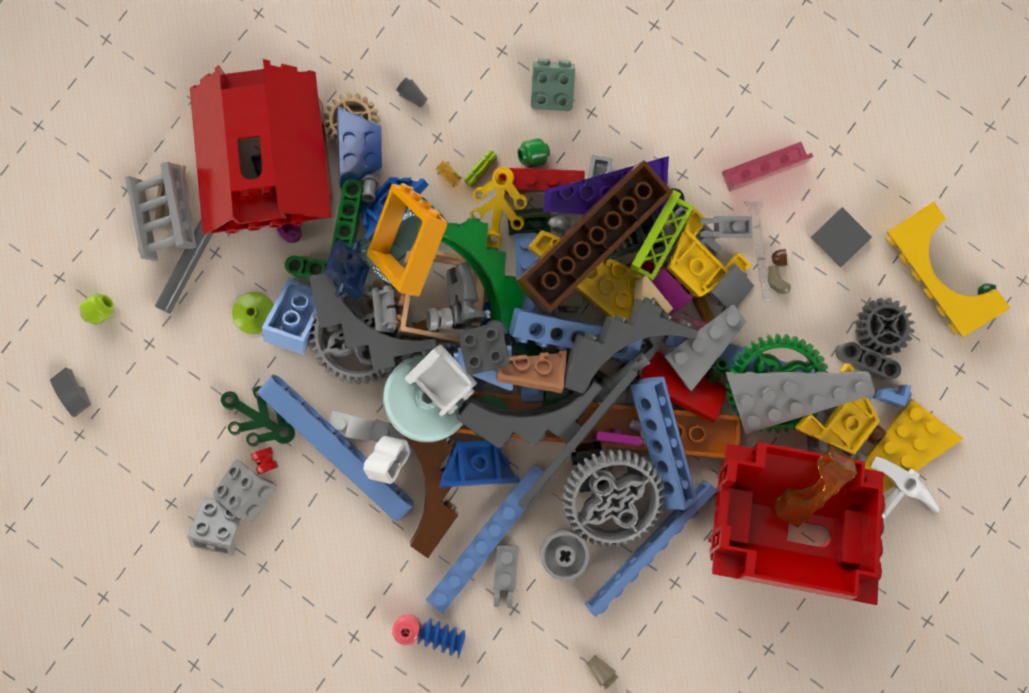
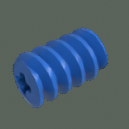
[417,618,465,658]

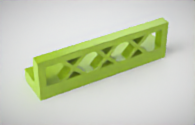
[630,190,694,281]

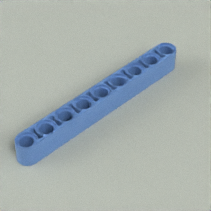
[258,374,414,521]

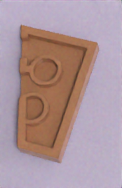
[496,350,567,393]

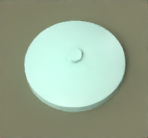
[383,355,464,442]

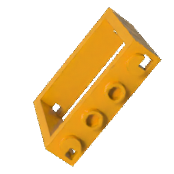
[366,183,448,296]

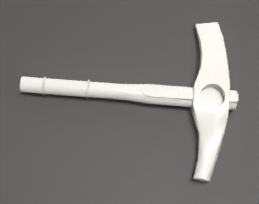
[870,456,940,519]

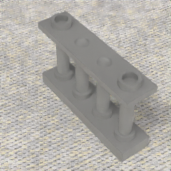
[125,162,197,261]

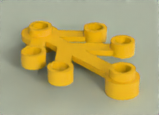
[470,167,528,248]

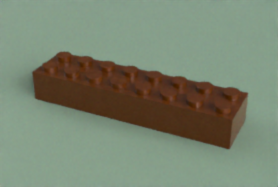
[514,160,673,314]

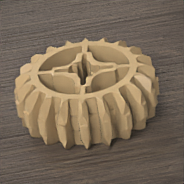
[323,92,381,146]

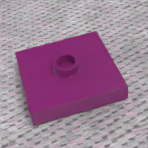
[592,429,642,446]

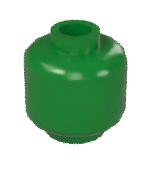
[517,138,550,168]

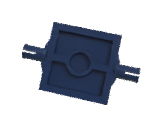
[324,239,370,300]

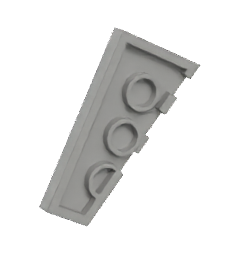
[664,305,747,391]

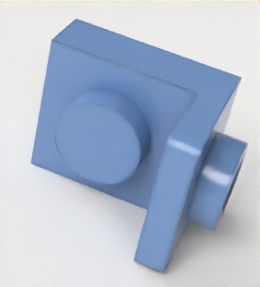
[873,385,912,407]

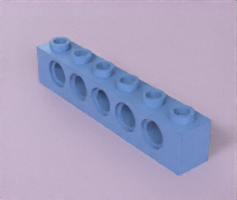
[509,308,643,364]
[630,376,697,510]

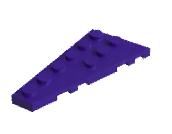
[543,156,669,218]

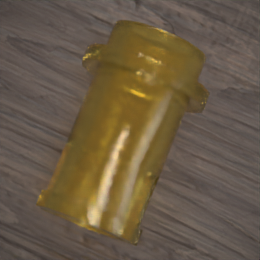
[435,160,463,187]

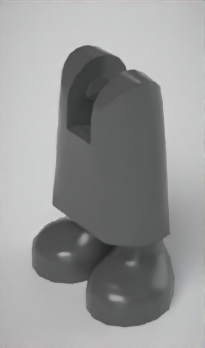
[447,262,487,330]

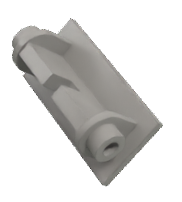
[372,285,398,333]

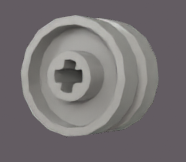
[540,528,589,580]

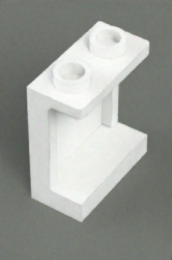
[404,344,477,417]

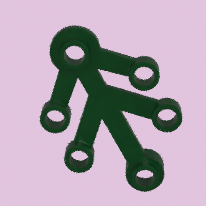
[221,386,295,447]

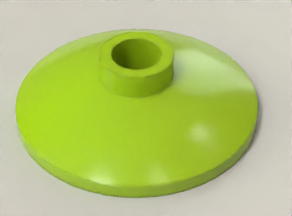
[232,292,274,334]

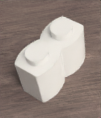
[363,436,411,484]

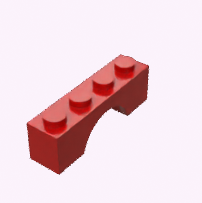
[500,168,585,195]

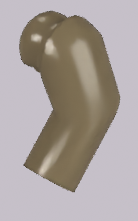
[768,265,791,294]

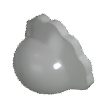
[548,215,571,234]

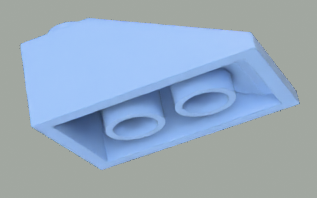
[262,278,317,355]

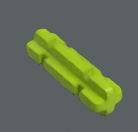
[464,150,497,187]

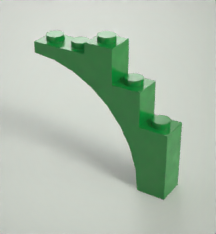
[418,218,523,334]

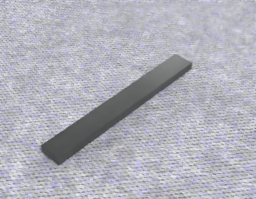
[518,368,638,509]

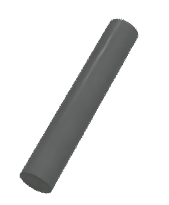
[155,220,213,314]

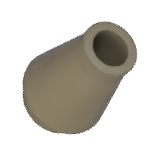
[586,655,618,689]

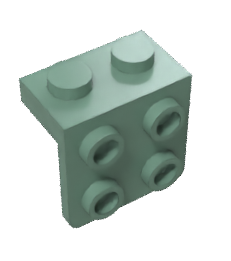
[531,59,575,111]

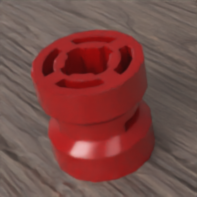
[250,447,278,474]

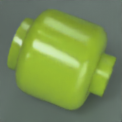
[80,293,114,325]

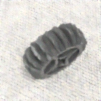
[854,298,915,355]

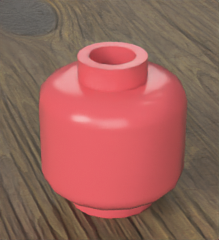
[392,614,422,645]

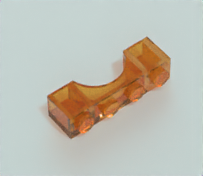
[775,446,857,528]

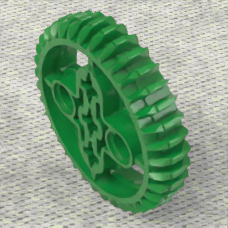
[725,333,829,434]

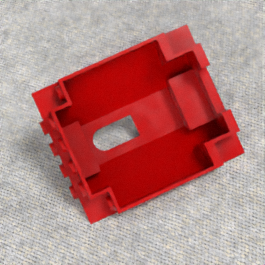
[190,59,333,235]
[708,442,885,605]

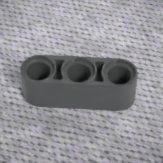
[835,342,901,380]

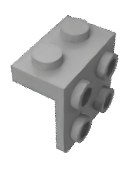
[213,460,277,522]

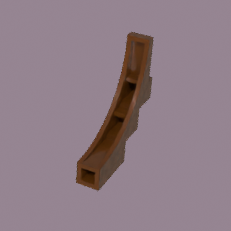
[390,422,458,558]

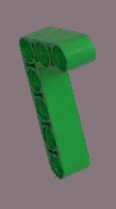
[285,179,363,280]

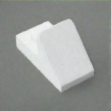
[329,411,375,442]

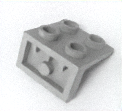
[187,498,241,556]

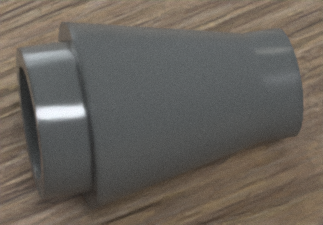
[396,77,428,108]

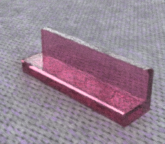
[722,142,814,192]

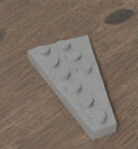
[725,371,875,434]

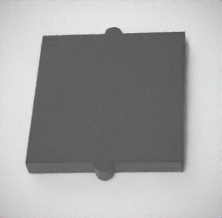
[711,264,754,309]

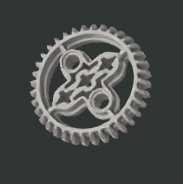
[309,284,410,384]
[562,448,665,548]

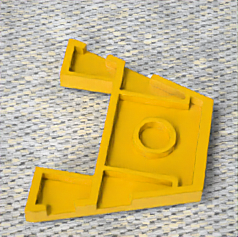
[667,208,752,298]
[795,363,880,455]

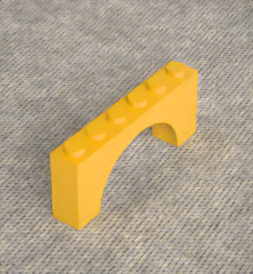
[886,201,1010,337]

